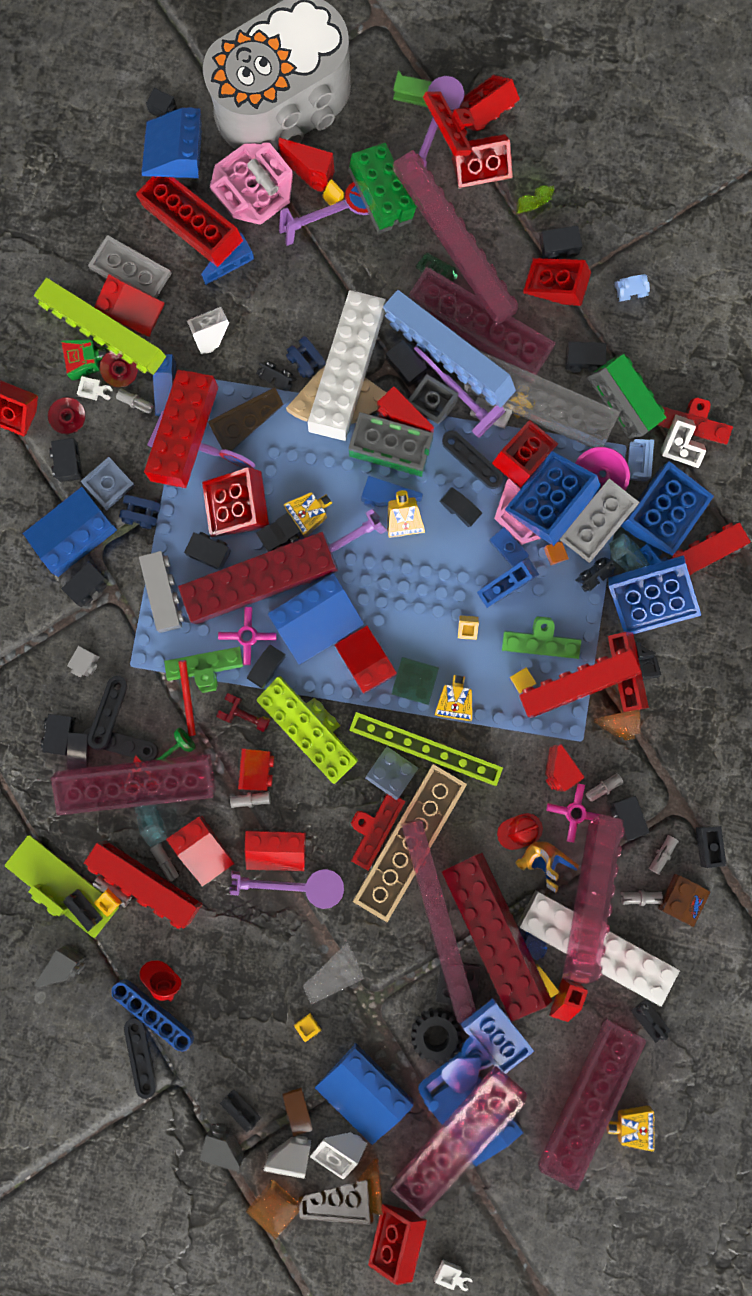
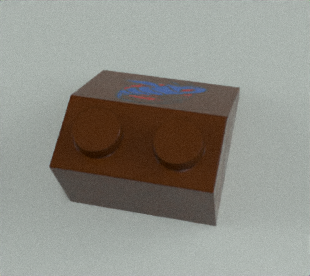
[658,874,710,927]

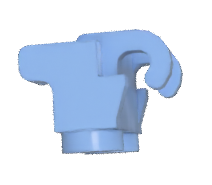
[614,274,650,301]

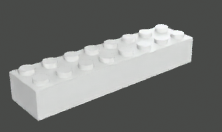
[308,290,385,441]
[517,890,679,1007]

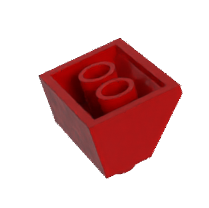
[458,75,520,131]
[452,134,512,188]
[0,380,38,436]
[545,744,585,791]
[245,830,306,871]
[368,1204,427,1285]

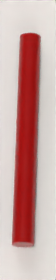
[178,660,196,736]

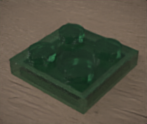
[391,657,439,705]

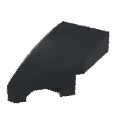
[635,642,661,680]

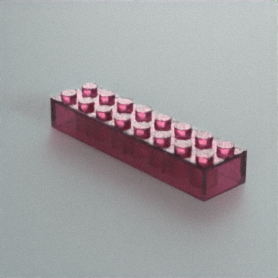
[408,267,556,381]
[51,754,216,816]
[562,814,625,984]
[538,1017,647,1191]
[390,1066,527,1218]

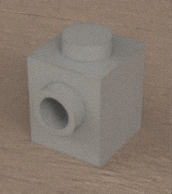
[67,646,99,677]

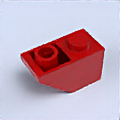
[549,978,588,1022]

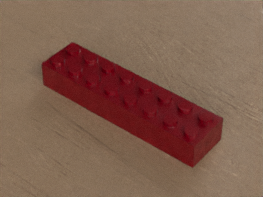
[178,531,338,624]
[442,853,553,1022]

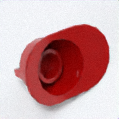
[497,813,543,850]
[139,960,182,1002]

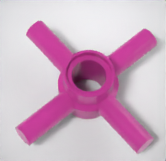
[218,607,277,665]
[546,784,606,843]

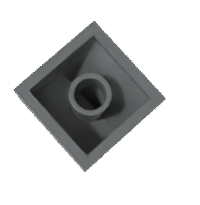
[408,374,459,424]
[34,945,86,988]
[200,1123,245,1172]

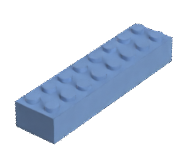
[383,290,516,408]

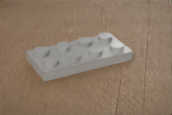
[88,235,171,298]
[560,479,640,563]

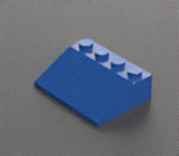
[142,107,202,178]
[505,451,601,546]
[621,461,714,556]
[23,487,117,577]
[608,555,701,634]
[268,573,364,665]
[315,1043,414,1145]
[424,1074,523,1166]

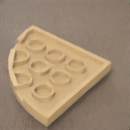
[286,367,386,424]

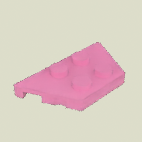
[494,479,541,545]

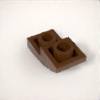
[282,1088,313,1137]

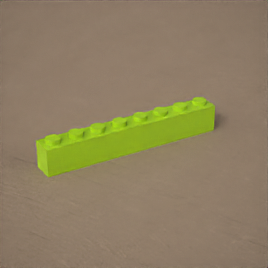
[34,277,166,375]
[349,712,503,786]

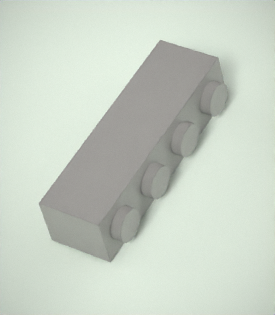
[139,551,184,633]

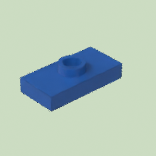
[489,527,529,567]

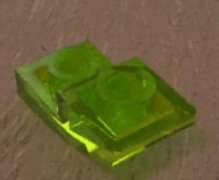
[517,185,555,214]

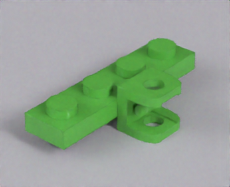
[502,616,581,659]
[164,647,244,693]

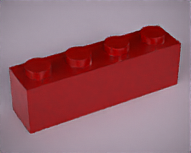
[671,522,751,575]
[608,632,649,712]

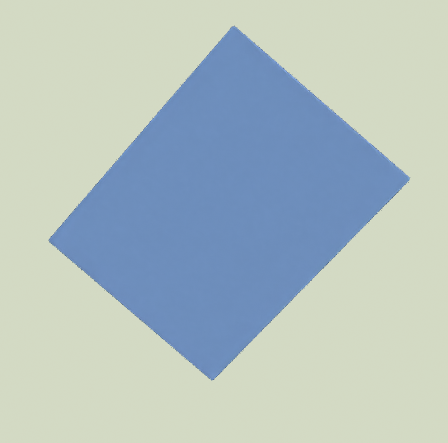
[130,380,626,742]

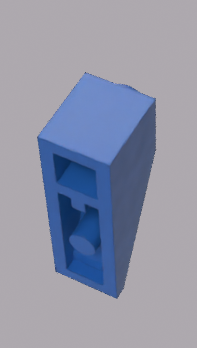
[201,232,254,285]
[153,354,176,416]
[361,476,423,508]
[477,559,539,608]

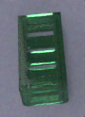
[416,252,458,289]

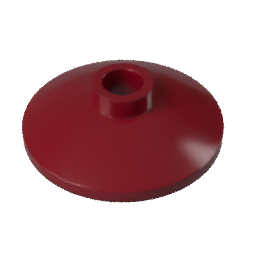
[100,351,138,388]
[48,397,86,434]

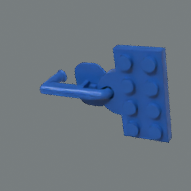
[418,999,534,1111]

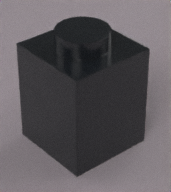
[146,88,177,117]

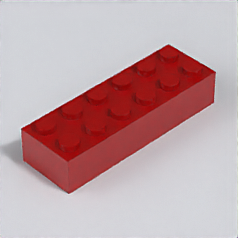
[136,176,243,267]
[144,369,219,488]
[519,648,641,718]
[84,841,203,929]

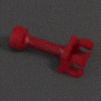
[216,693,270,732]

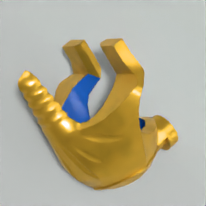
[515,841,579,893]

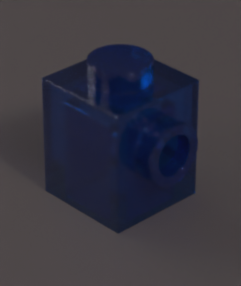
[523,931,548,961]

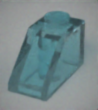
[609,533,649,572]
[135,799,168,847]

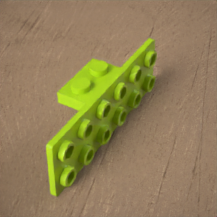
[257,676,358,784]
[5,835,119,938]

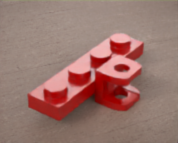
[423,91,475,156]
[657,398,733,445]
[351,794,406,871]

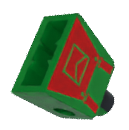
[61,340,108,381]

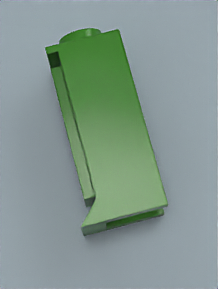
[393,70,432,107]

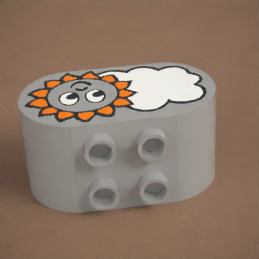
[203,0,351,151]

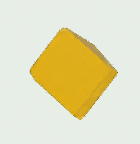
[323,180,344,205]
[458,615,479,640]

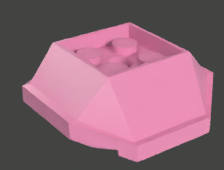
[210,143,293,224]

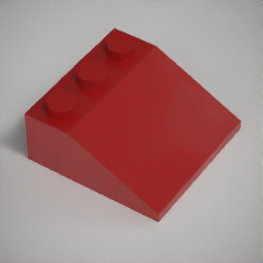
[202,467,269,537]

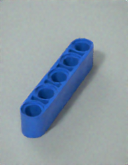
[111,979,194,1052]

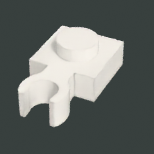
[77,377,113,400]
[434,1260,472,1291]

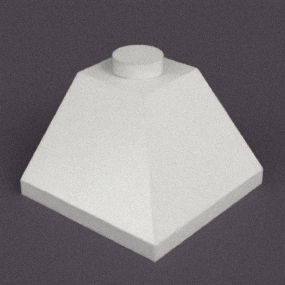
[187,307,229,354]
[310,1132,367,1179]
[264,1135,311,1178]

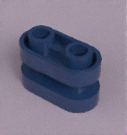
[286,336,326,379]
[119,495,161,529]

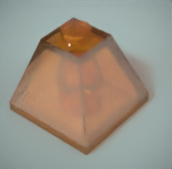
[594,710,640,741]
[356,1158,382,1215]
[246,1180,299,1240]

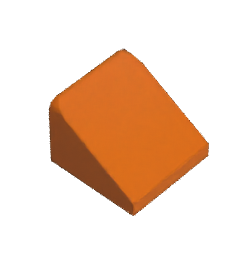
[544,541,569,566]

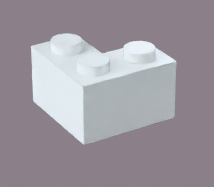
[661,415,706,468]

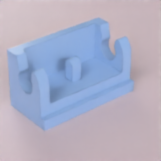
[628,439,654,482]

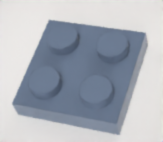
[81,457,135,510]
[365,747,418,800]

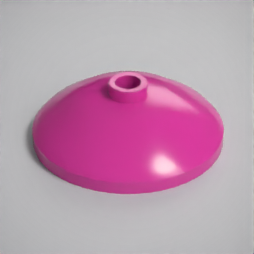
[575,447,630,499]

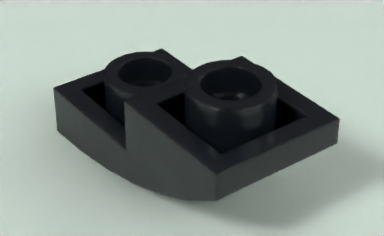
[439,487,482,527]
[247,645,286,689]
[67,733,89,773]

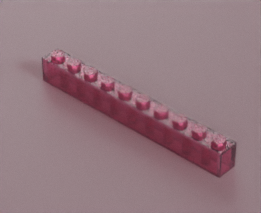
[393,150,518,326]
[401,818,476,1023]

